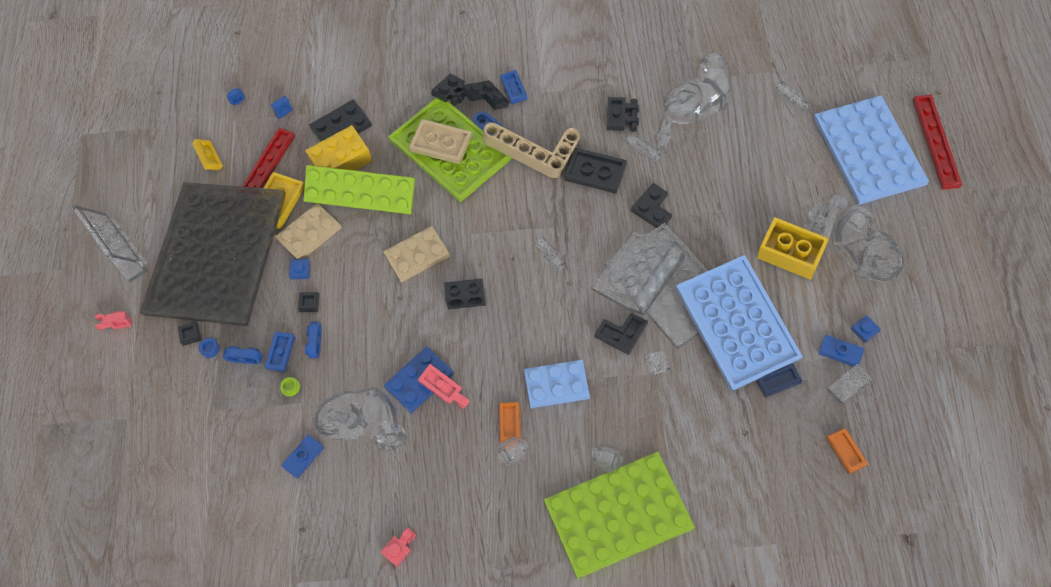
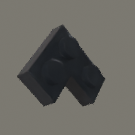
[461,80,509,110]
[631,183,672,231]
[594,313,648,355]

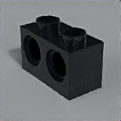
[444,278,486,310]

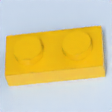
[192,139,223,171]

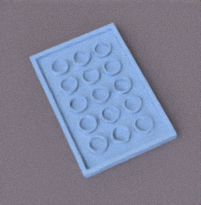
[814,95,929,205]
[675,255,803,392]

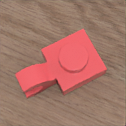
[95,311,132,330]
[380,527,416,567]

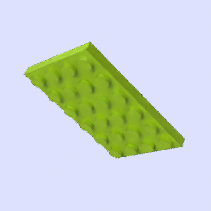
[388,98,512,203]
[544,452,695,579]

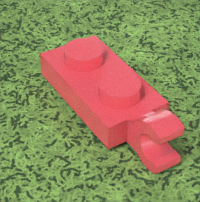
[418,364,469,409]

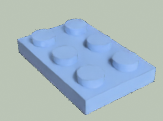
[524,360,590,408]

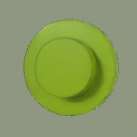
[280,377,300,397]

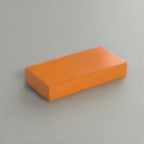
[499,402,521,443]
[826,428,868,475]

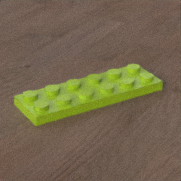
[304,165,415,214]

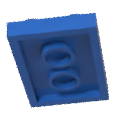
[383,346,454,414]

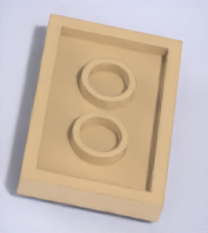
[409,119,472,164]
[275,203,341,259]
[383,226,450,283]

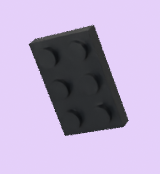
[309,99,372,142]
[564,148,627,194]

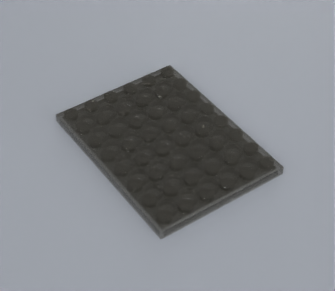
[140,182,286,326]

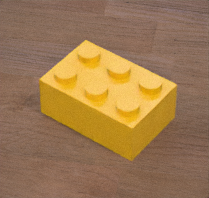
[305,125,373,170]
[757,217,829,280]

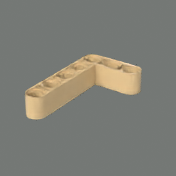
[482,123,580,178]

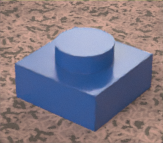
[270,96,293,119]
[289,259,310,280]
[851,315,881,343]

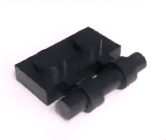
[431,73,471,106]
[607,97,639,132]

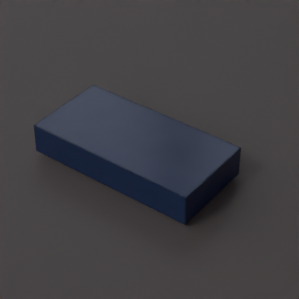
[756,364,803,398]

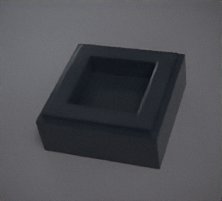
[298,292,320,312]
[178,322,201,346]

